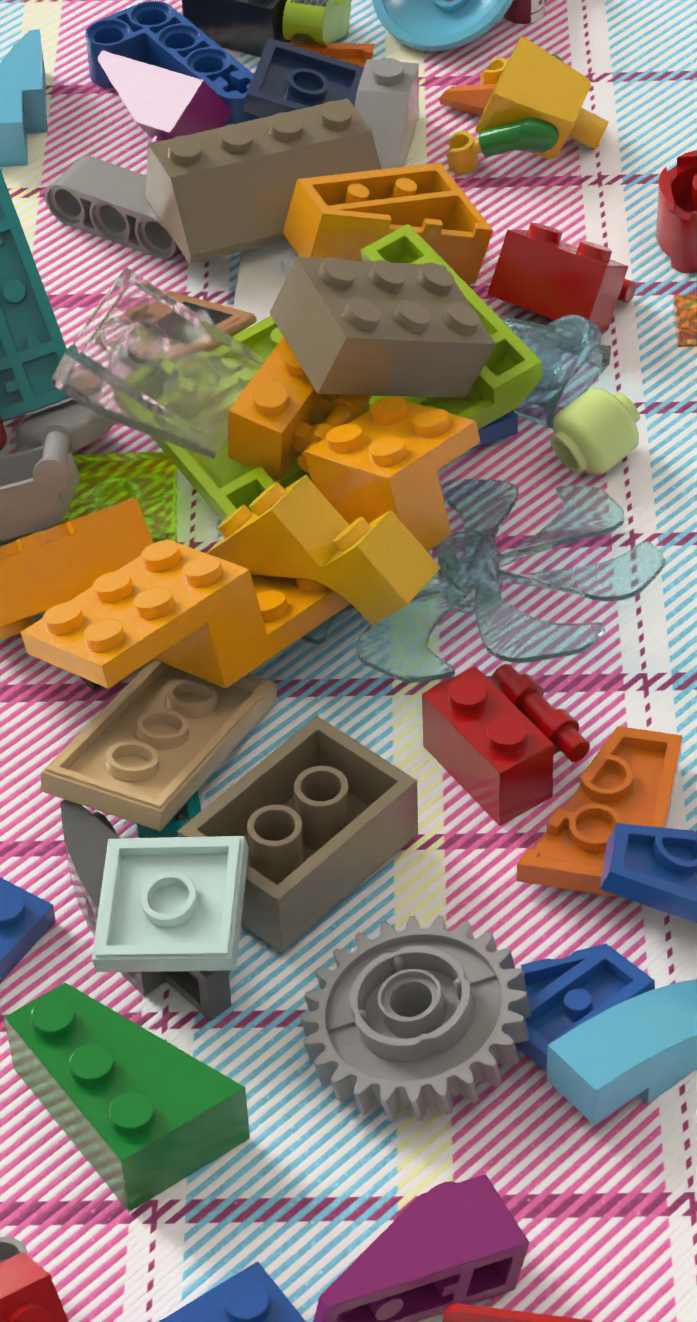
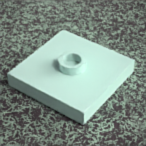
[92,836,249,972]

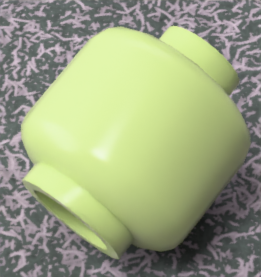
[550,387,640,476]

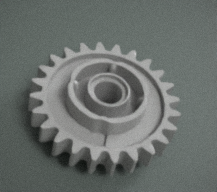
[301,915,531,1121]

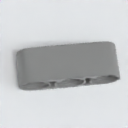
[45,156,179,259]

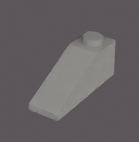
[355,58,419,169]

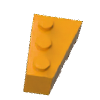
[0,497,153,641]

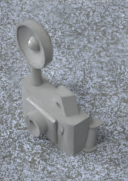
[0,394,114,546]

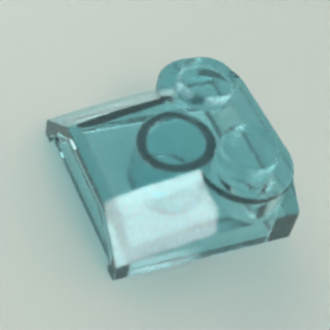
[498,315,611,429]

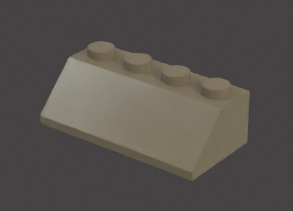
[145,98,381,264]

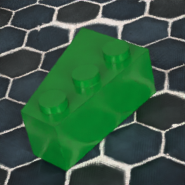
[4,982,250,1212]

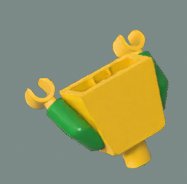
[447,36,609,174]

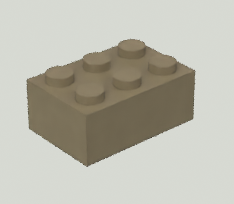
[269,257,496,398]
[177,716,418,953]

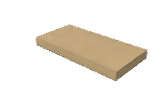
[40,659,278,831]

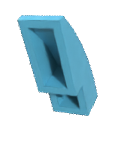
[0,29,48,167]
[546,979,697,1126]

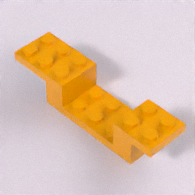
[21,396,480,689]

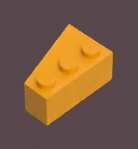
[282,162,493,283]

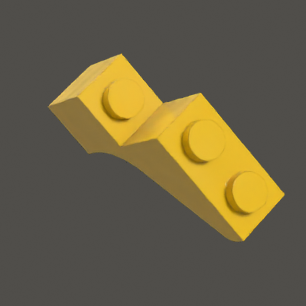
[207,475,441,626]

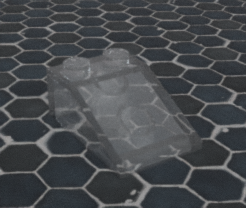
[50,266,266,459]

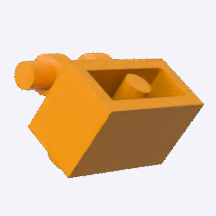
[228,337,373,480]

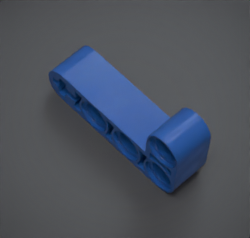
[85,1,263,127]

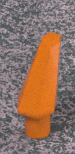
[439,84,496,116]

